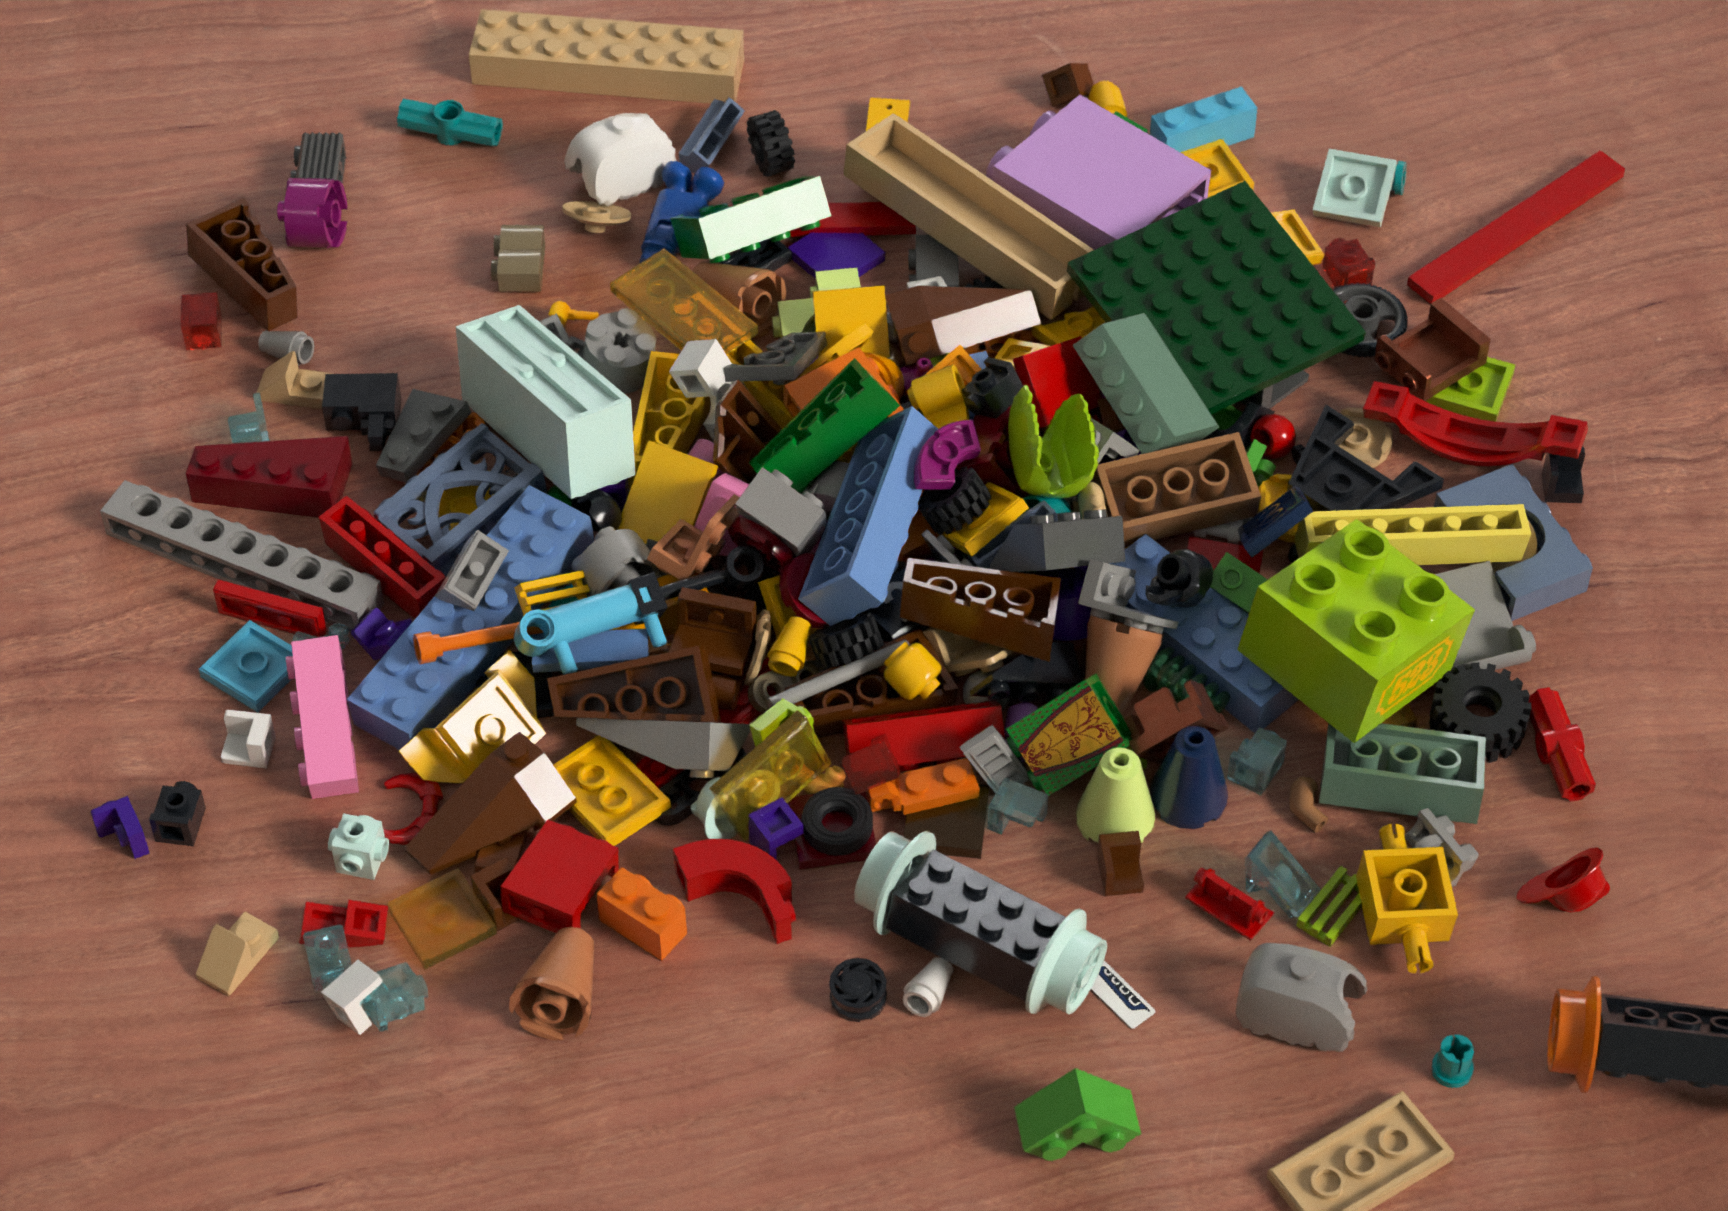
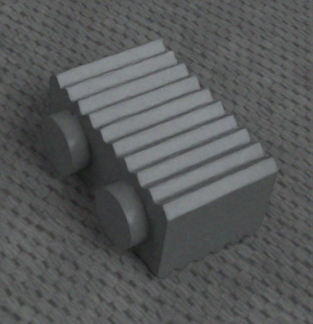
[290,132,346,183]

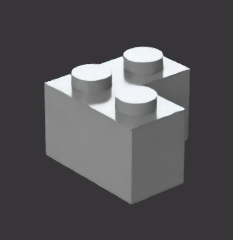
[735,467,827,557]

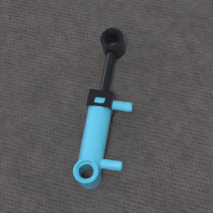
[514,545,764,675]

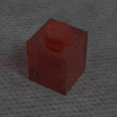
[181,292,222,350]

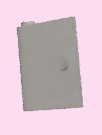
[1432,561,1536,686]

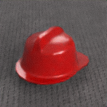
[1517,847,1610,912]

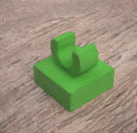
[1245,439,1276,487]

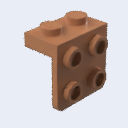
[647,494,740,580]

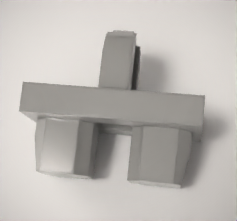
[1405,808,1478,887]

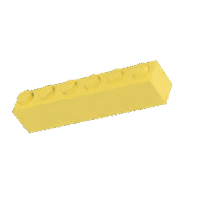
[1294,504,1531,565]

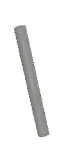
[767,639,910,708]

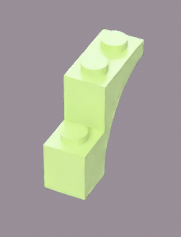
[772,268,861,338]

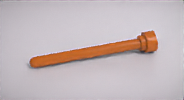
[413,622,543,665]

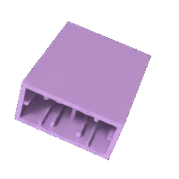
[986,95,1211,250]

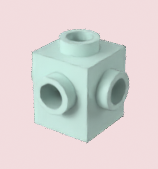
[328,814,389,880]

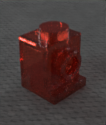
[1322,238,1376,288]

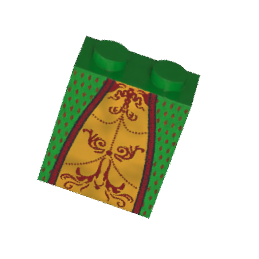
[1006,673,1133,796]

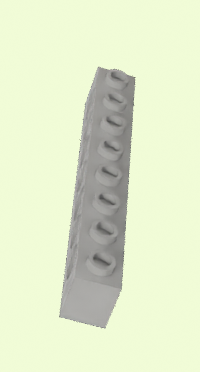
[100,480,384,632]

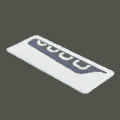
[1091,961,1156,1029]

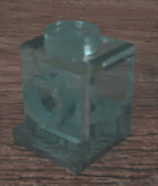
[1227,727,1287,795]
[363,962,428,1032]

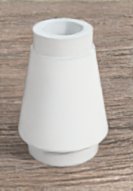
[903,957,953,1017]

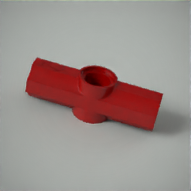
[1528,687,1596,802]

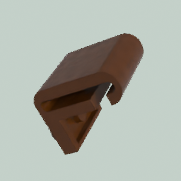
[668,587,757,711]

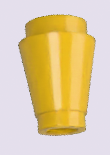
[767,616,811,677]

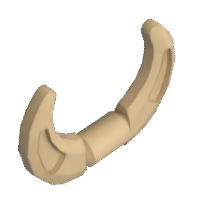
[744,609,771,686]

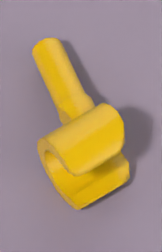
[548,301,598,327]

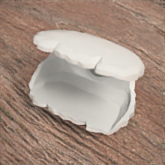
[565,113,676,206]

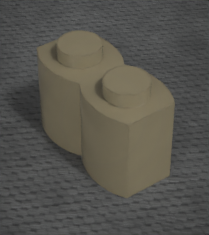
[491,225,545,292]

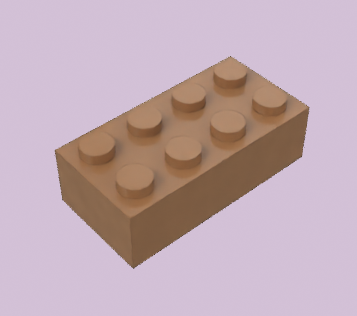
[1093,432,1261,547]

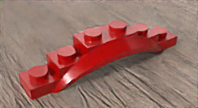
[1363,381,1588,466]

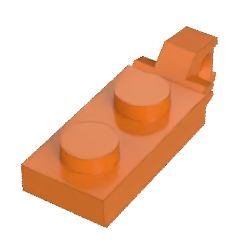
[867,758,980,815]

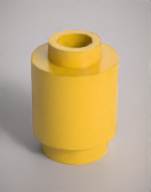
[1088,81,1127,117]

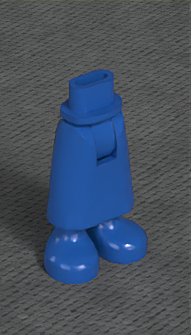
[639,161,724,270]

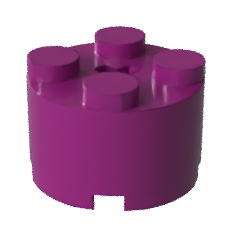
[277,178,347,248]

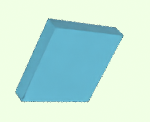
[199,620,293,713]

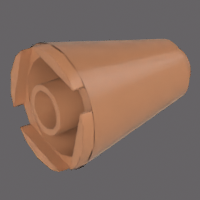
[688,262,786,339]
[1085,615,1163,715]
[509,927,595,1041]

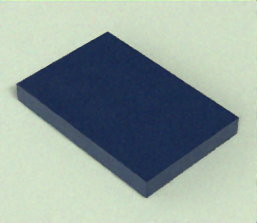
[1238,485,1313,557]

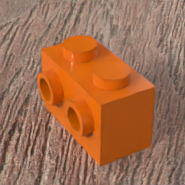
[596,867,687,961]

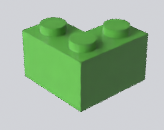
[1014,1068,1141,1161]

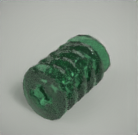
[1143,647,1230,713]

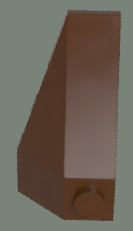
[885,285,1041,365]
[405,731,577,875]

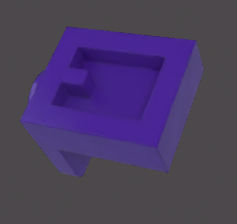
[351,608,413,660]
[90,796,150,859]

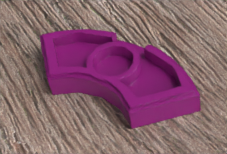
[914,420,981,489]

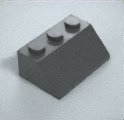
[990,509,1125,571]

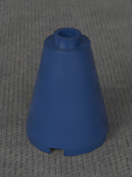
[1150,726,1228,829]

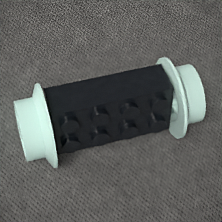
[854,831,1107,1014]

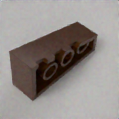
[186,197,297,331]
[900,558,1061,662]
[785,629,958,738]
[547,646,722,723]

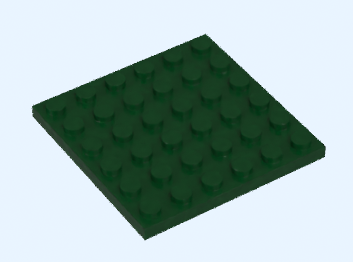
[1066,181,1366,414]

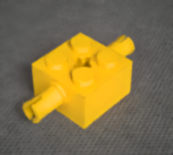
[1356,824,1458,974]

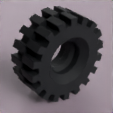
[1429,662,1531,763]

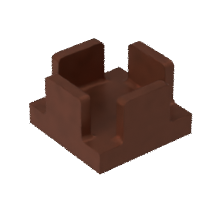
[1124,680,1229,764]

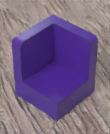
[748,797,803,860]

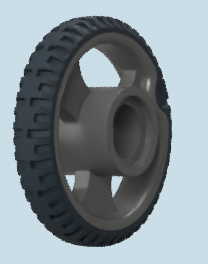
[1332,283,1408,358]

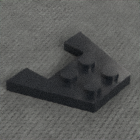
[1287,405,1444,511]

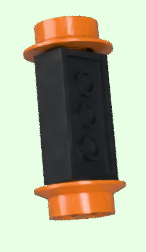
[1547,976,1728,1093]

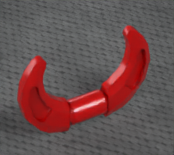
[383,772,443,845]

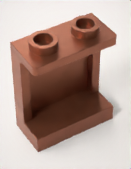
[1374,298,1491,401]

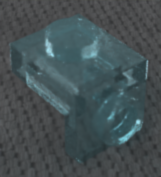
[303,925,352,992]

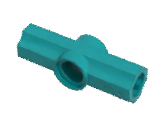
[397,99,503,147]

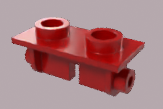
[1185,867,1274,941]

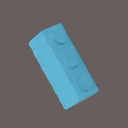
[1150,86,1258,152]

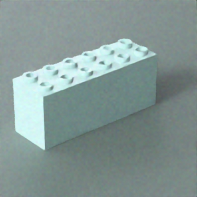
[456,305,635,499]

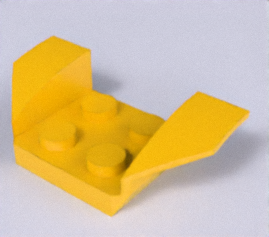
[398,650,546,783]

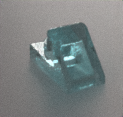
[1245,831,1321,918]

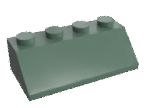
[1073,313,1219,454]
[1319,723,1486,824]

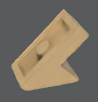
[255,351,333,409]
[196,912,279,996]

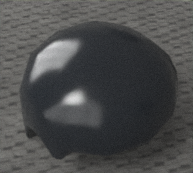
[571,489,622,532]

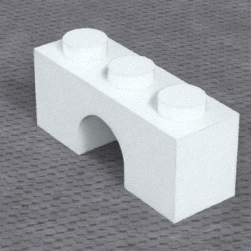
[669,339,750,440]

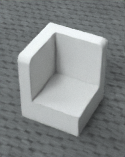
[221,710,276,768]
[321,960,382,1035]

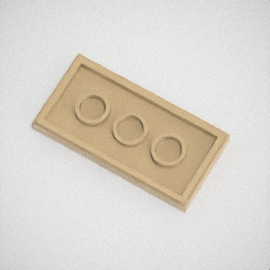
[1267,1091,1455,1211]

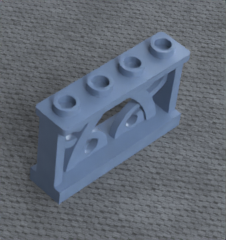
[373,423,547,576]

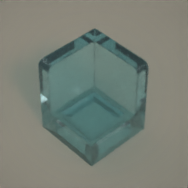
[228,393,270,443]
[987,778,1048,835]

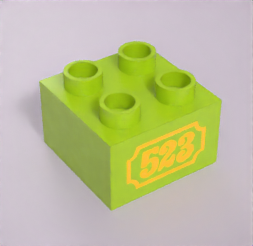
[1237,519,1475,743]

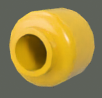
[883,642,941,700]

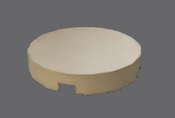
[1339,408,1392,468]

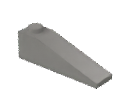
[576,718,750,778]

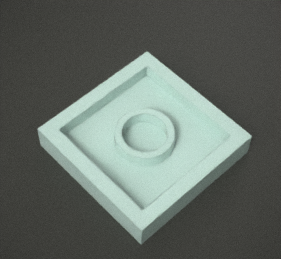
[1313,149,1397,228]

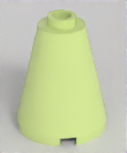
[1076,748,1155,843]

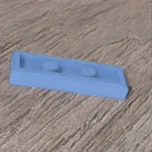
[532,629,649,673]

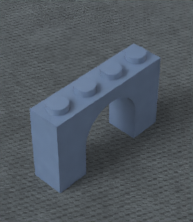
[1434,464,1593,621]

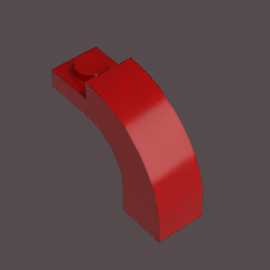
[673,839,796,944]

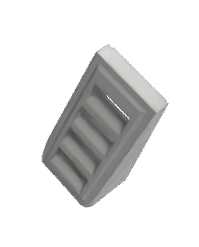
[960,725,1029,797]

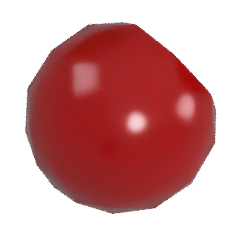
[1250,414,1296,459]

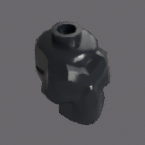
[1146,549,1213,608]

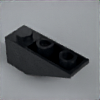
[970,642,1083,702]

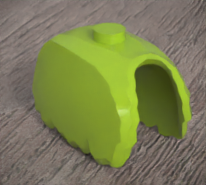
[1008,385,1099,499]

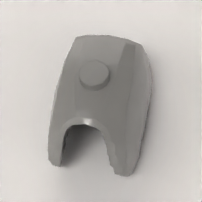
[1235,943,1368,1052]

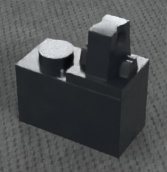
[322,373,401,451]

